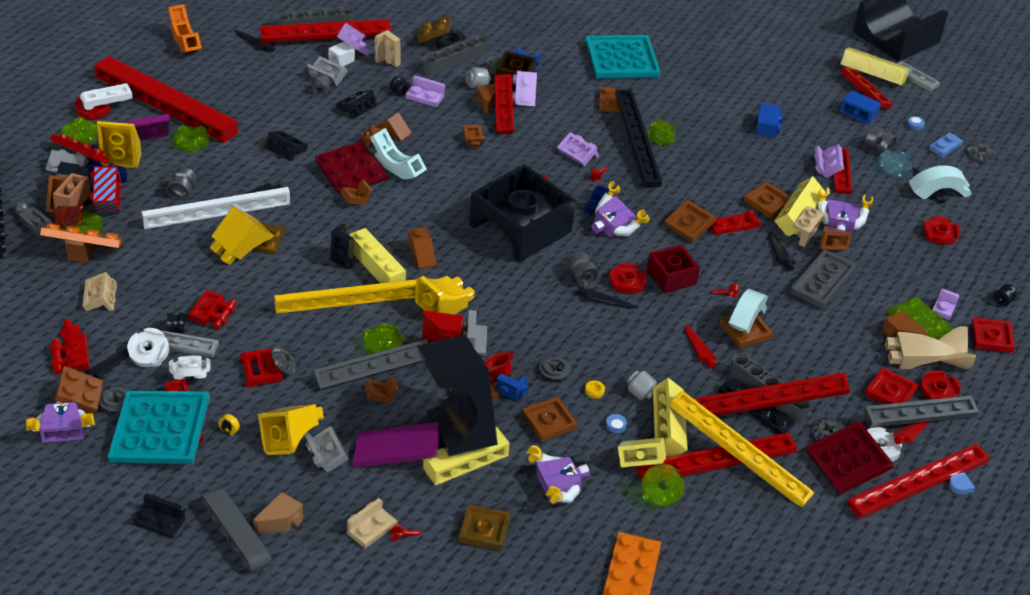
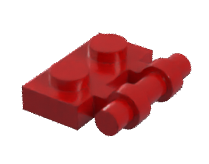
[188,290,237,330]
[50,332,90,375]

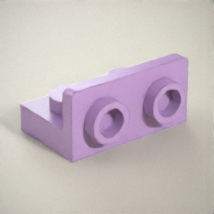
[337,23,370,55]
[513,71,537,107]
[406,76,445,107]
[557,132,599,166]
[814,144,844,177]

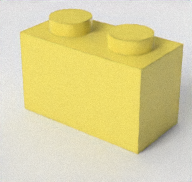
[618,437,666,467]

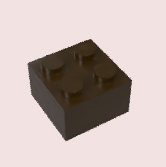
[496,51,537,90]

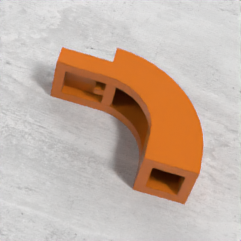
[167,4,202,53]

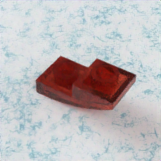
[54,205,84,225]

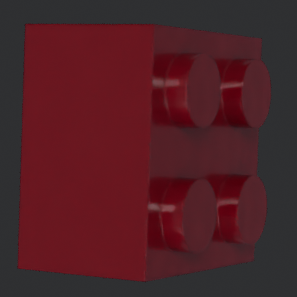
[646,244,700,293]

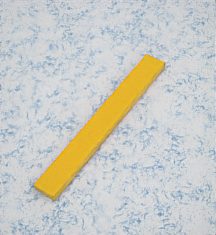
[274,279,416,313]
[669,390,815,507]

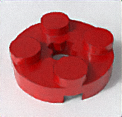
[75,97,111,121]
[923,216,960,245]
[609,263,647,294]
[920,371,961,400]

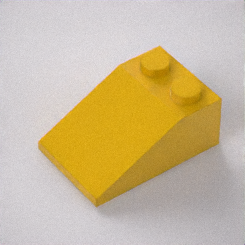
[97,121,142,168]

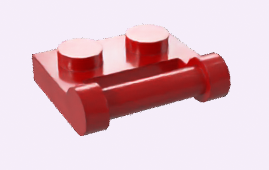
[239,348,282,388]

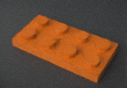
[40,223,122,248]
[603,532,661,595]

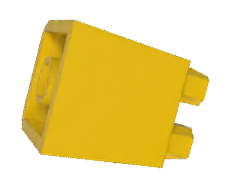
[210,205,274,265]
[415,276,475,314]
[258,404,324,455]

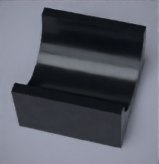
[853,0,949,62]
[469,164,576,263]
[417,335,498,456]

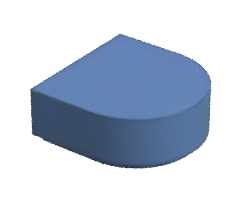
[949,473,975,494]

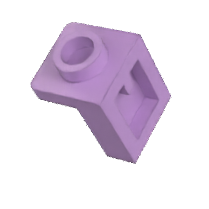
[931,289,959,320]

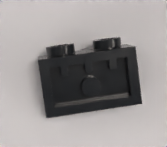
[336,89,377,119]
[264,131,308,161]
[330,224,354,270]
[133,493,186,538]

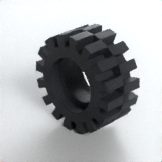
[436,29,466,50]

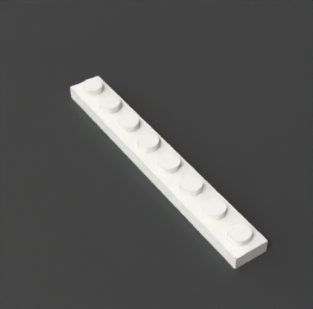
[142,187,290,229]

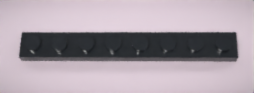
[615,89,662,187]

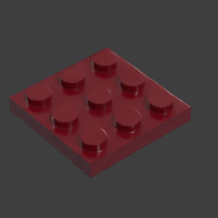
[315,141,388,196]
[806,421,894,495]

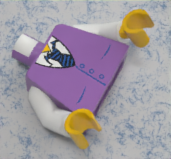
[592,181,649,237]
[817,187,873,233]
[26,401,95,443]
[527,446,590,505]

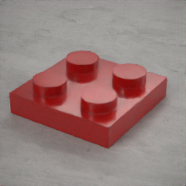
[971,317,1015,353]
[865,368,918,404]

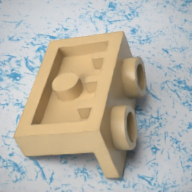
[375,30,401,67]
[793,206,824,247]
[82,272,117,311]
[347,498,397,548]

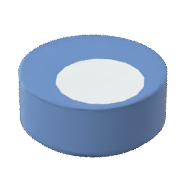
[907,116,925,131]
[606,414,627,433]

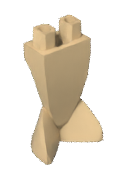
[885,326,976,370]

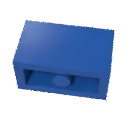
[840,91,881,124]
[755,103,783,138]

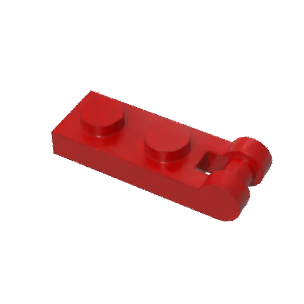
[710,210,761,235]

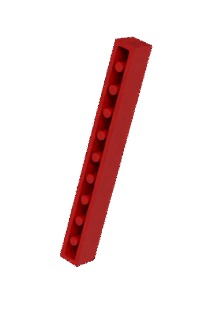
[94,56,238,143]

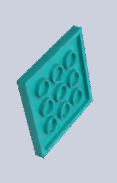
[585,35,660,79]
[107,391,210,464]

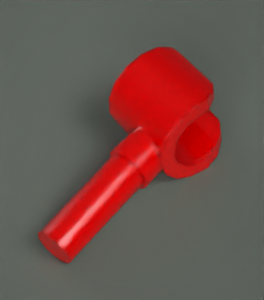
[589,167,608,182]
[712,283,739,297]
[388,524,421,542]

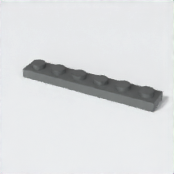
[313,339,428,390]
[863,396,979,428]

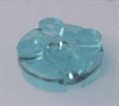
[878,150,913,178]

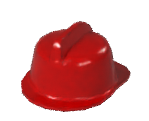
[483,351,514,382]

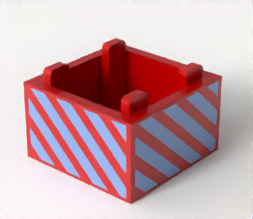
[90,166,121,213]

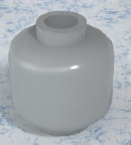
[465,67,491,89]
[627,371,657,400]

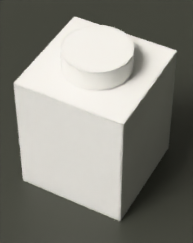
[329,42,355,66]

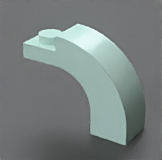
[370,128,427,179]
[909,166,972,199]
[729,289,768,334]

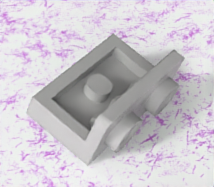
[306,56,348,86]
[45,149,90,173]
[463,310,487,356]
[305,426,349,472]

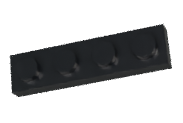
[719,379,795,434]

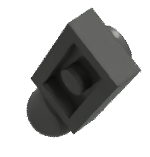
[14,201,53,239]

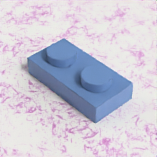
[929,133,963,157]

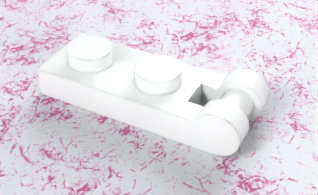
[80,84,132,110]

